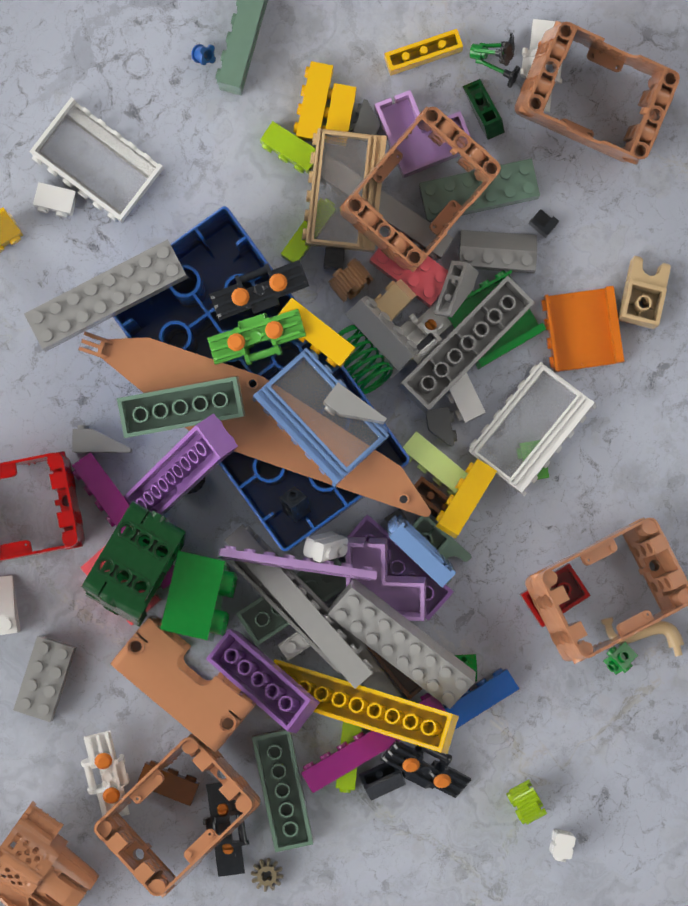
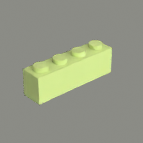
[403,431,467,495]

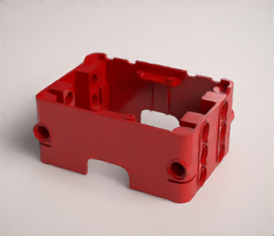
[0,451,85,562]

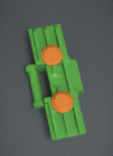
[207,309,306,365]

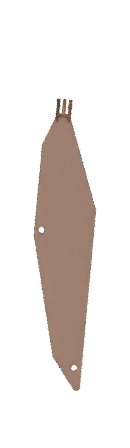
[78,331,431,517]

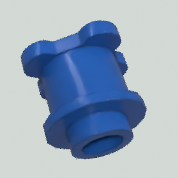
[191,44,216,65]

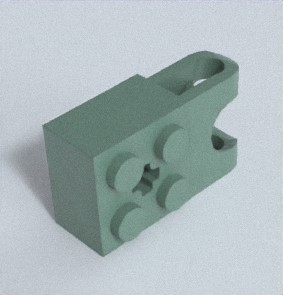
[411,515,472,584]

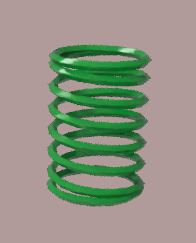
[338,324,393,394]

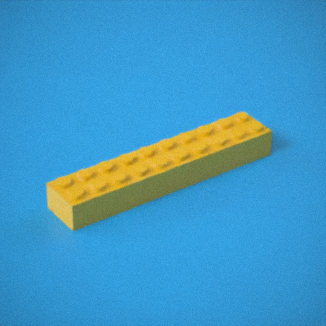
[274,659,459,754]

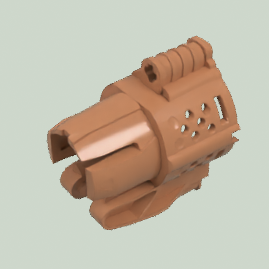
[0,801,99,906]

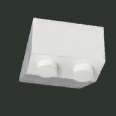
[0,575,21,635]

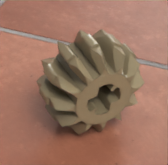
[251,858,284,892]

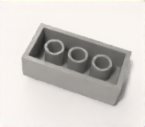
[13,635,77,722]

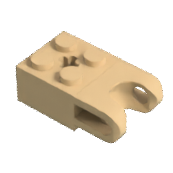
[618,255,671,329]

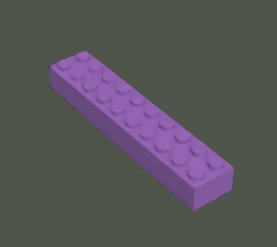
[123,413,238,516]

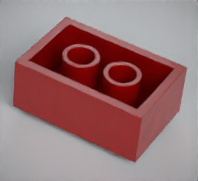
[519,563,591,627]

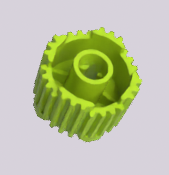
[506,779,547,825]

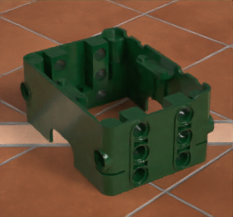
[82,501,186,627]

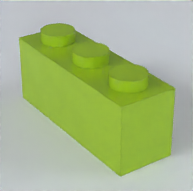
[260,121,315,174]

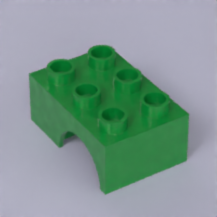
[160,551,238,642]

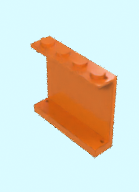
[541,286,624,372]

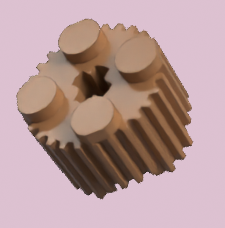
[329,258,373,302]

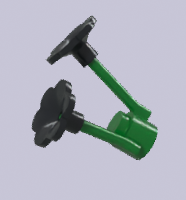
[470,33,520,88]

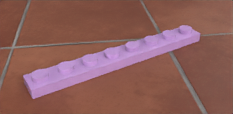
[218,546,377,582]

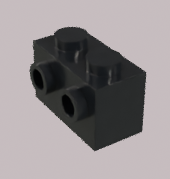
[359,762,406,801]

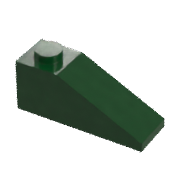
[463,79,505,140]

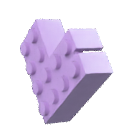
[375,90,471,178]
[346,537,426,621]

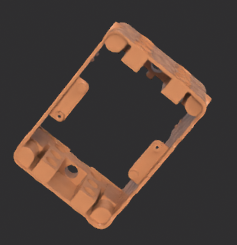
[515,21,680,165]
[339,106,501,272]
[525,517,688,664]
[110,615,256,752]
[94,734,261,898]

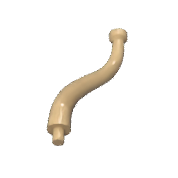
[601,617,684,657]

